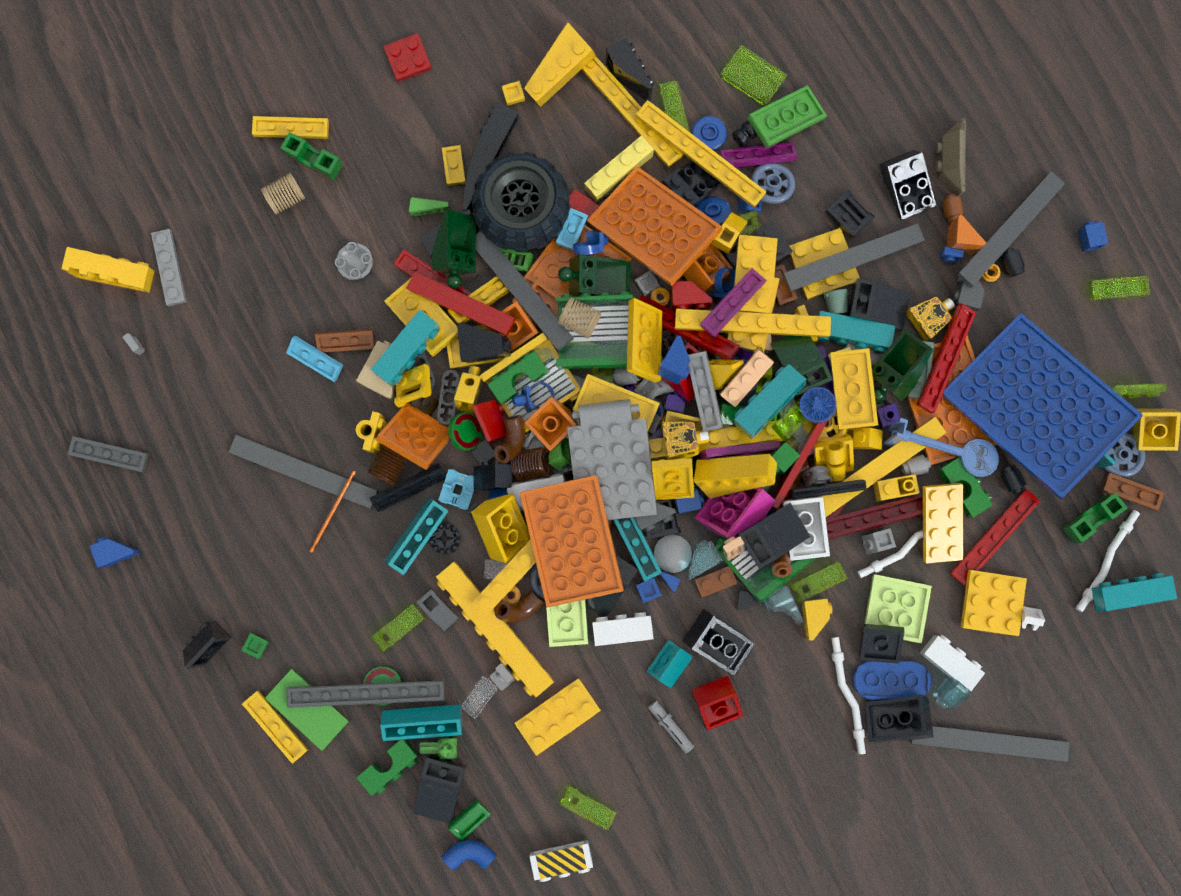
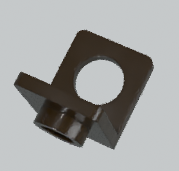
[406,388,439,416]

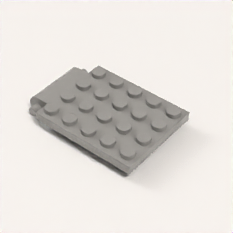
[567,399,657,520]

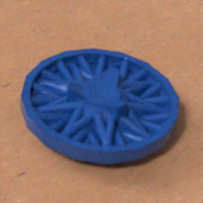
[692,116,727,150]
[696,197,731,225]
[800,387,836,423]

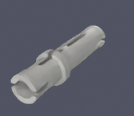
[648,700,695,754]

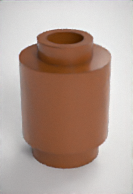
[942,194,965,224]
[771,552,792,578]

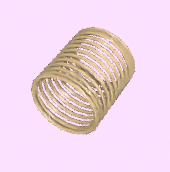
[261,173,305,215]
[558,297,601,339]

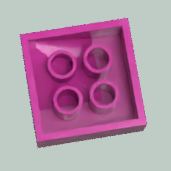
[695,488,776,539]

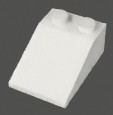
[782,496,830,561]

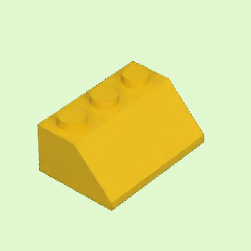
[471,494,530,564]

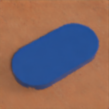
[853,661,932,700]

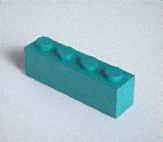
[370,310,440,387]
[817,311,895,354]
[734,364,806,440]
[384,497,448,575]
[612,517,662,582]
[1091,573,1177,611]
[380,705,462,741]

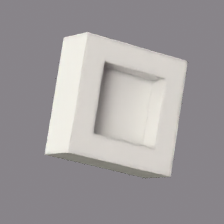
[1021,606,1045,631]

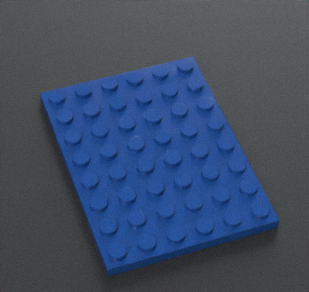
[942,313,1143,500]

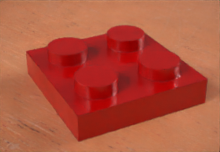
[383,33,432,82]

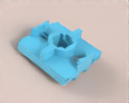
[438,469,474,510]

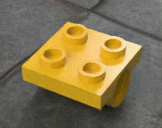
[356,411,388,454]
[813,436,854,482]

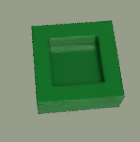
[241,633,269,659]

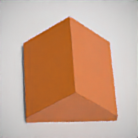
[947,214,986,255]
[492,301,539,352]
[524,396,578,451]

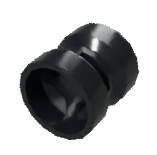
[732,121,758,148]

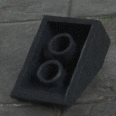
[723,220,793,270]
[585,555,638,617]
[682,609,755,676]
[183,621,232,669]
[864,695,934,742]

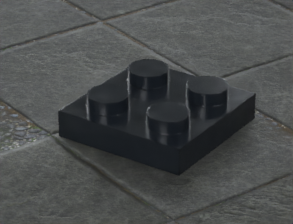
[859,624,905,664]

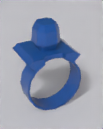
[573,231,608,255]
[711,267,735,300]
[512,382,554,412]

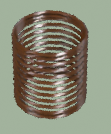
[367,444,407,486]
[511,446,554,481]

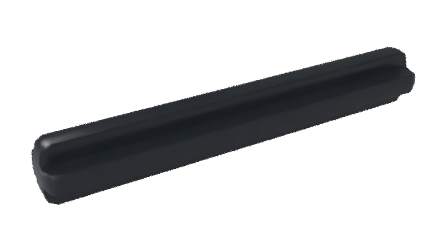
[790,480,866,500]

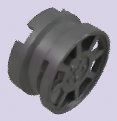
[802,466,833,487]

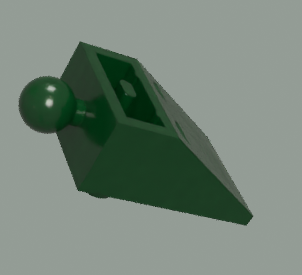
[432,210,476,289]
[558,254,631,297]
[872,329,933,403]
[771,335,833,396]

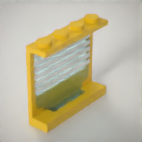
[480,333,581,434]

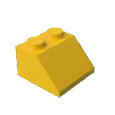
[1132,409,1181,451]

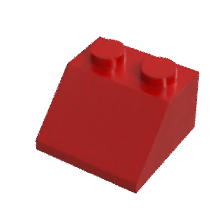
[472,400,506,446]
[692,676,743,731]

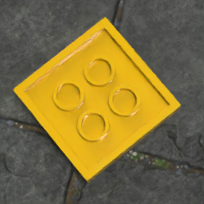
[790,228,860,300]
[960,570,1027,636]

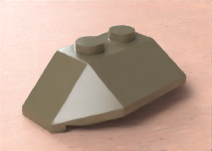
[935,118,966,197]

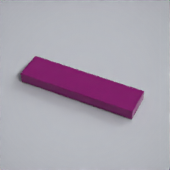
[720,142,797,168]
[700,268,767,338]
[700,441,780,460]

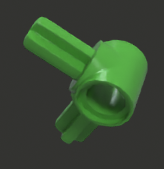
[419,737,457,759]

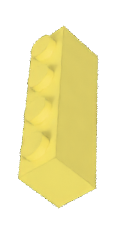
[584,135,654,204]

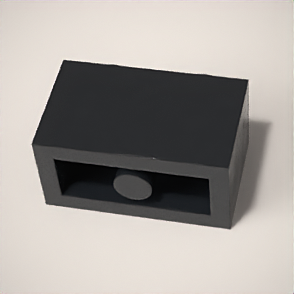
[474,460,512,490]

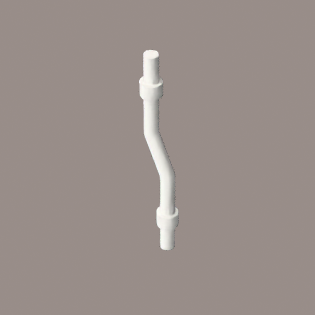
[1075,510,1140,613]
[857,529,923,578]
[831,637,866,754]

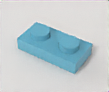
[556,208,588,251]

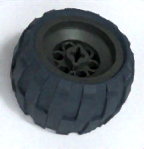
[472,152,570,252]

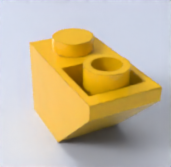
[712,212,748,254]
[844,428,883,450]
[873,474,919,502]

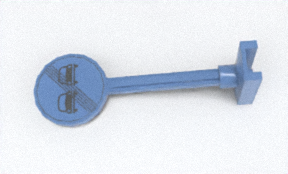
[884,418,999,477]

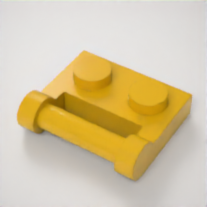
[394,364,431,408]

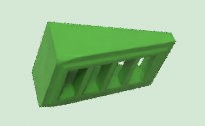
[409,197,450,216]
[499,247,534,273]
[549,438,572,471]

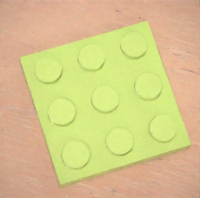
[863,574,932,643]

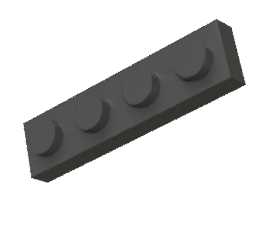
[67,436,149,473]

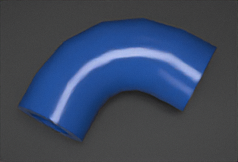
[441,840,497,870]

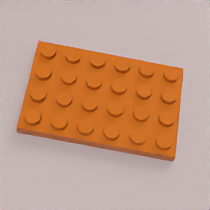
[587,166,723,286]
[906,336,997,465]
[520,475,624,608]

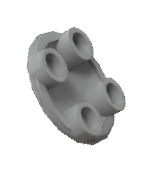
[335,242,373,280]
[654,534,692,573]

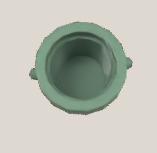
[823,289,849,314]

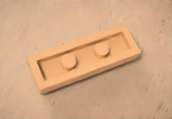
[720,349,774,407]
[723,536,745,561]

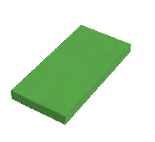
[747,85,827,149]
[265,669,350,751]

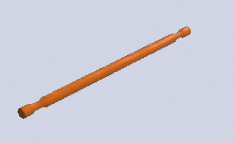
[309,470,356,553]

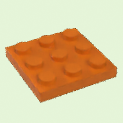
[376,403,451,470]

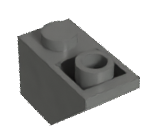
[952,277,985,312]
[634,503,676,532]
[416,589,459,631]

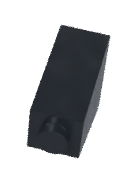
[457,323,512,364]

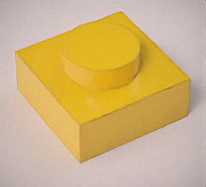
[502,81,525,106]

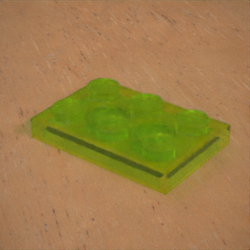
[720,45,787,106]

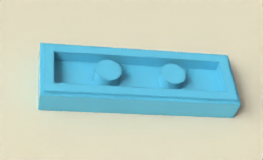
[286,336,343,382]

